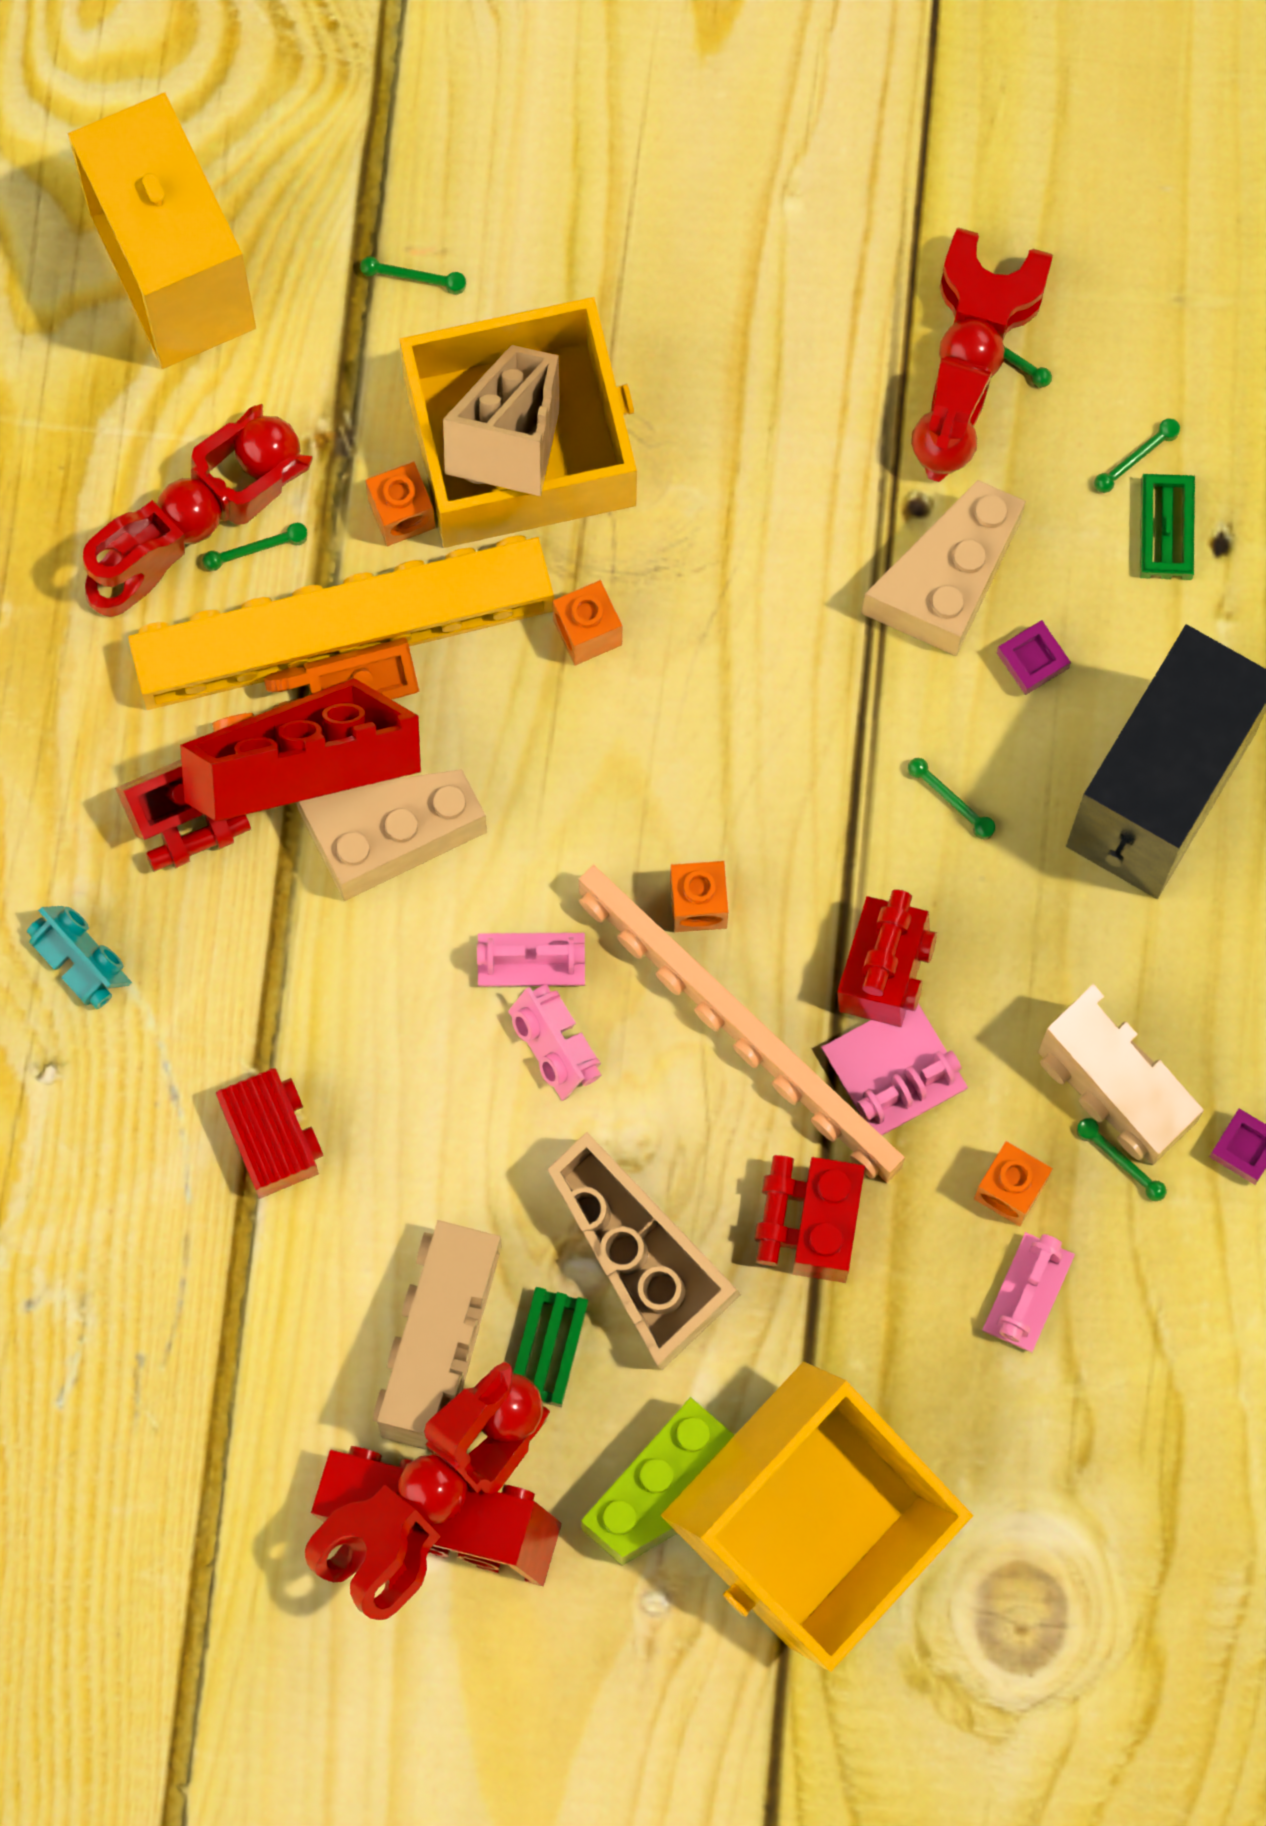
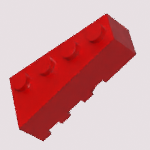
[180,678,421,822]
[311,1446,562,1587]

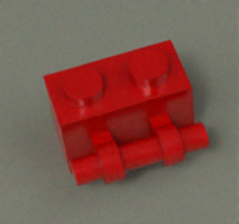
[115,760,251,872]
[837,889,937,1027]
[754,1155,865,1283]

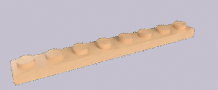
[579,864,905,1183]

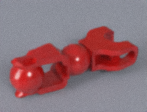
[911,227,1053,482]
[83,404,313,617]
[305,1362,550,1620]

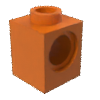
[365,462,435,546]
[553,580,623,666]
[670,861,729,932]
[974,1141,1053,1226]

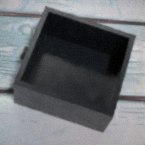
[1066,624,1266,899]

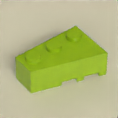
[581,1397,734,1566]

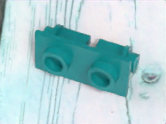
[27,906,132,1009]

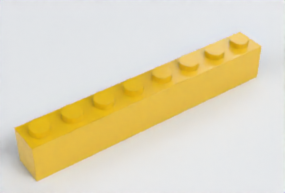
[128,535,554,710]

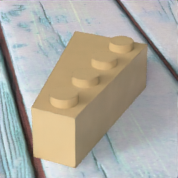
[547,1132,741,1370]
[373,1220,502,1450]

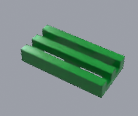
[1140,474,1195,580]
[514,1287,589,1407]

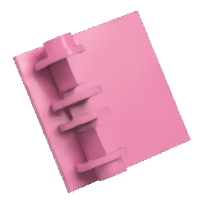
[821,1003,968,1136]

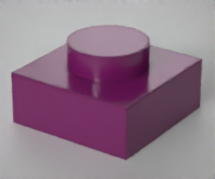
[997,620,1071,695]
[1209,1108,1266,1185]

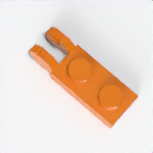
[264,638,419,709]

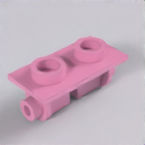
[477,933,585,987]
[508,985,602,1101]
[982,1232,1075,1353]

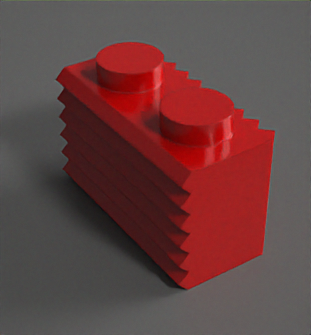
[216,1068,324,1199]

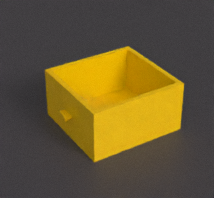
[68,92,256,369]
[399,297,637,548]
[661,1361,974,1672]

